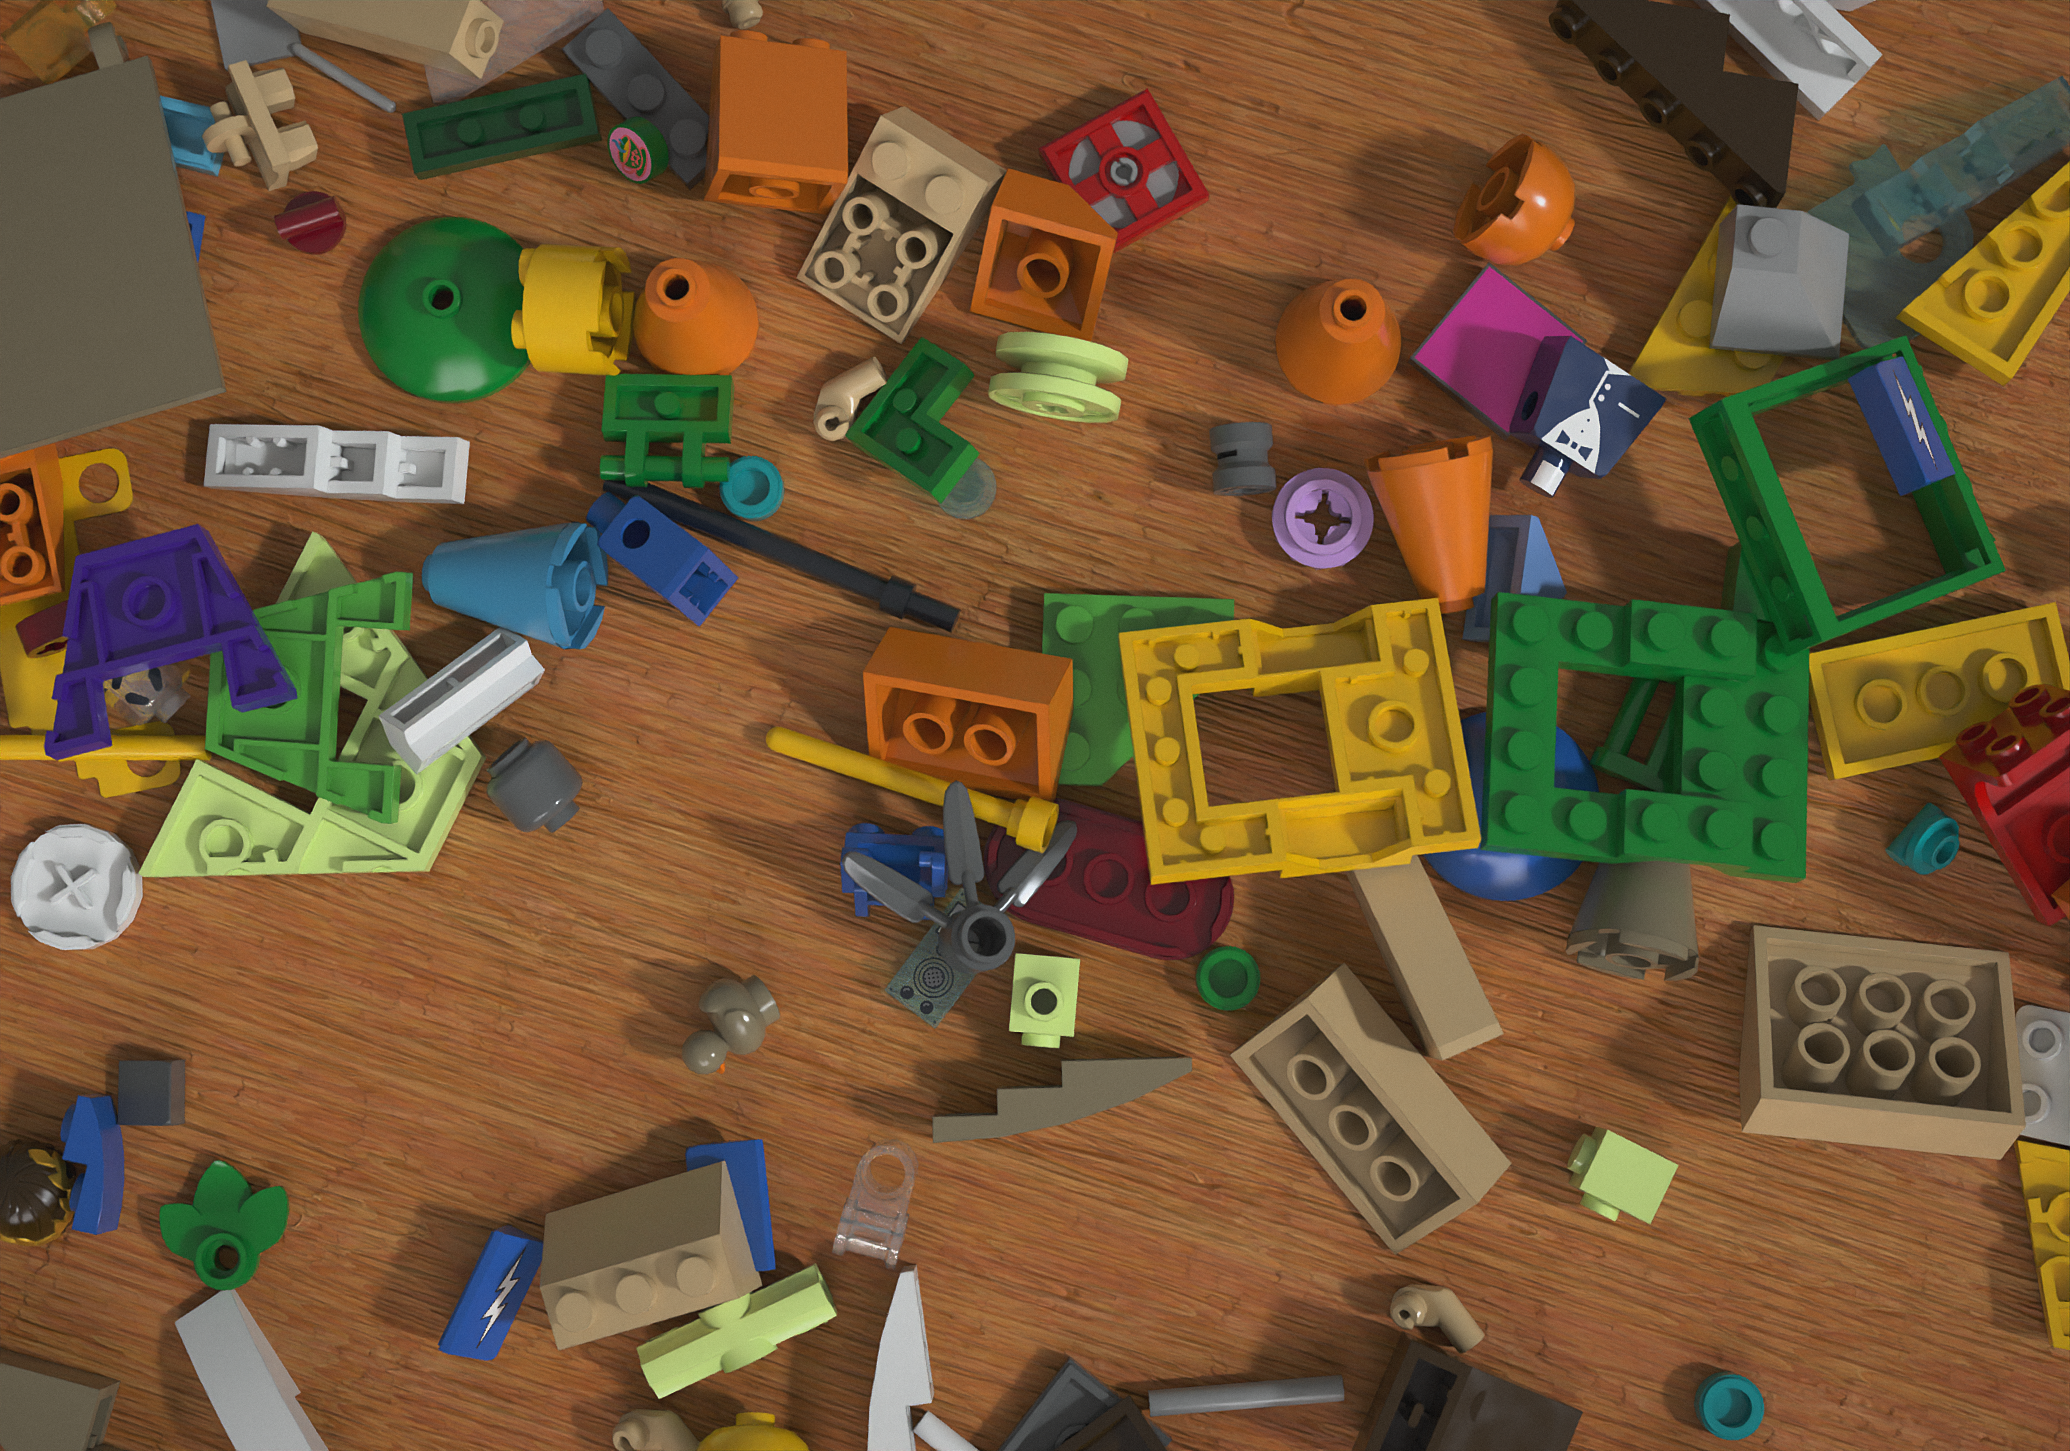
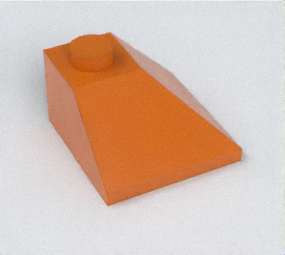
[970,168,1118,342]

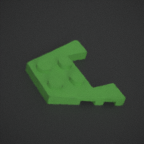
[205,572,413,824]

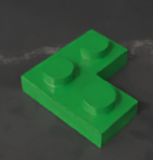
[845,337,980,504]

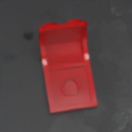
[1939,683,2070,927]

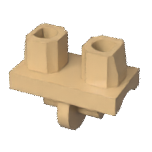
[202,60,318,191]

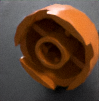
[1453,134,1575,266]

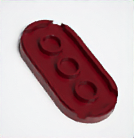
[984,798,1235,961]

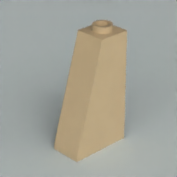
[266,0,504,79]
[1345,855,1504,1060]

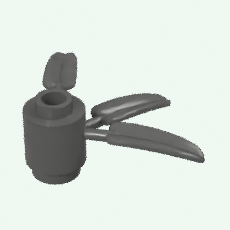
[842,780,1077,974]

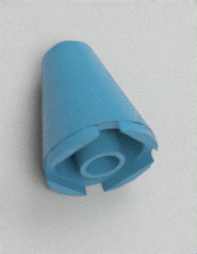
[422,522,608,649]

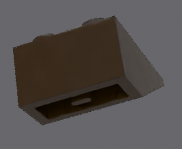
[1352,1331,1583,1451]

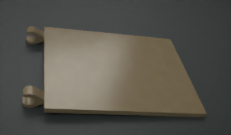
[0,22,227,458]

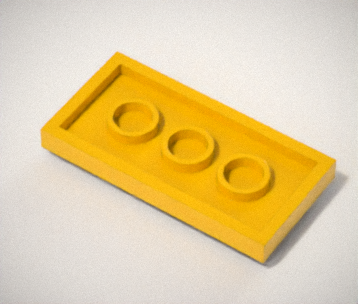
[1809,602,2070,781]

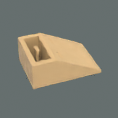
[796,106,1007,344]

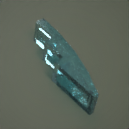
[1850,76,2070,256]

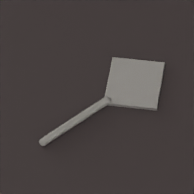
[211,0,396,113]

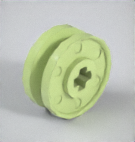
[988,332,1128,423]

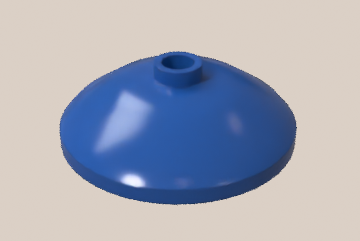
[1422,712,1599,901]

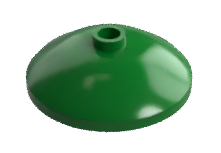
[358,217,531,404]

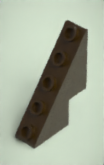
[1549,0,1799,208]

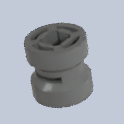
[1209,422,1276,496]

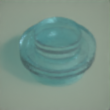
[937,458,997,520]

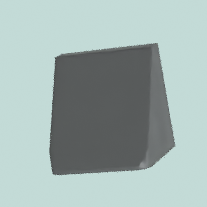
[118,1060,185,1126]

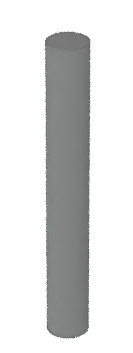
[1148,1375,1344,1417]

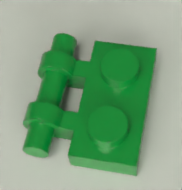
[600,374,735,488]

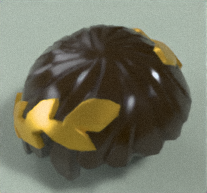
[0,1139,76,1246]

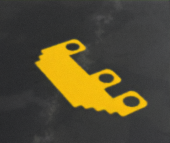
[0,448,181,798]

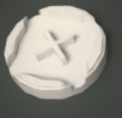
[11,824,143,950]

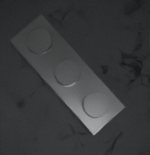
[562,8,709,190]

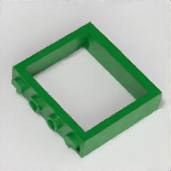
[1688,335,2006,657]

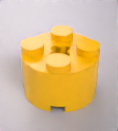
[511,244,635,376]

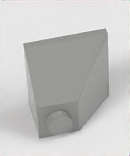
[1709,204,1849,361]

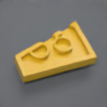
[2014,1140,2070,1350]

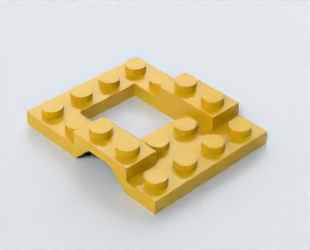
[1118,598,1481,885]

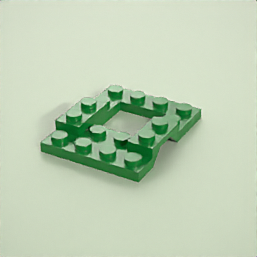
[1480,592,1809,883]

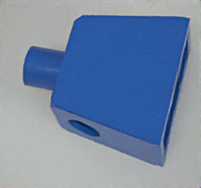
[586,492,738,627]

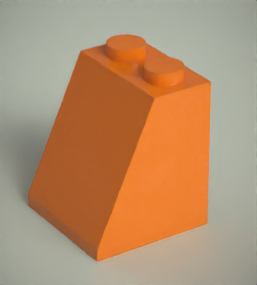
[703,30,848,215]

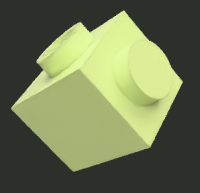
[1009,953,1080,1048]
[1567,1126,1679,1224]

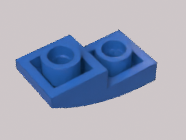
[60,1093,124,1235]

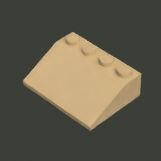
[1739,925,2026,1160]

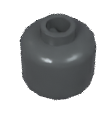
[486,737,582,833]

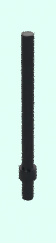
[602,480,961,633]

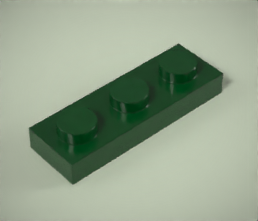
[402,73,602,180]

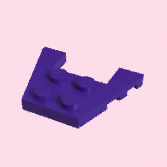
[44,524,298,760]

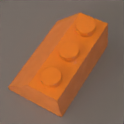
[863,627,1073,802]

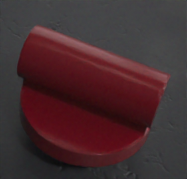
[274,191,346,255]

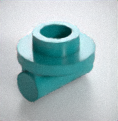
[1885,802,1960,875]

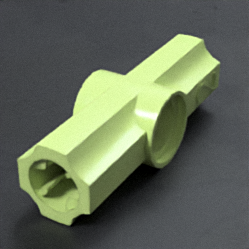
[636,1263,838,1399]

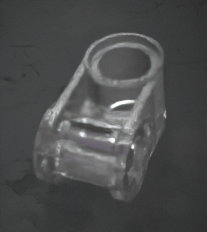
[832,1139,919,1270]

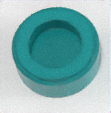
[719,456,785,522]
[1694,1371,1764,1440]

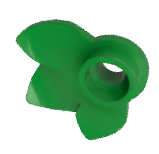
[159,1160,289,1290]

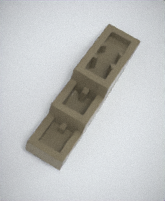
[932,1056,1192,1143]

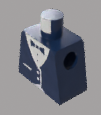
[1510,336,1666,498]

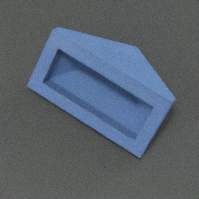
[1463,515,1567,642]

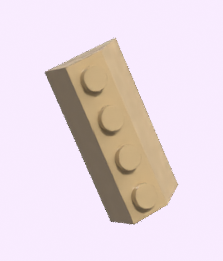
[1230,963,1512,1255]

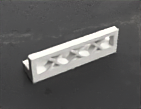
[1693,0,1883,121]

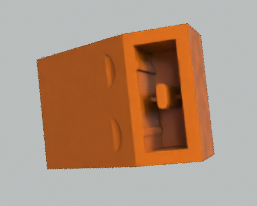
[0,442,65,606]

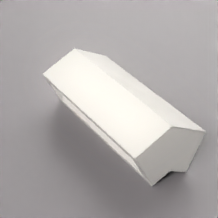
[379,627,545,775]

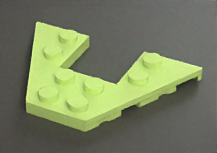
[138,531,487,878]

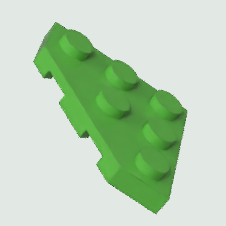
[1042,593,1234,787]

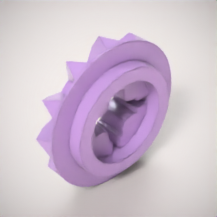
[1271,468,1374,570]

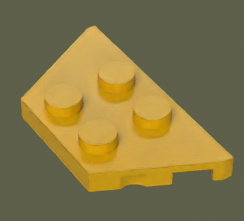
[1628,194,1785,397]

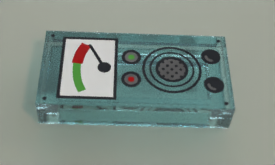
[885,888,984,1029]

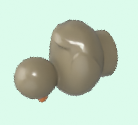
[682,975,780,1075]

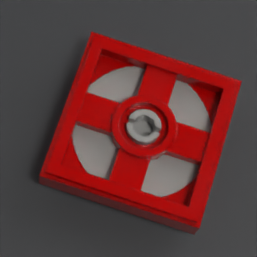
[1038,88,1210,254]

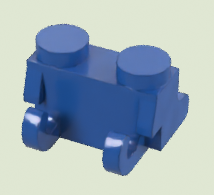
[841,823,948,920]

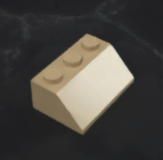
[540,1160,762,1351]

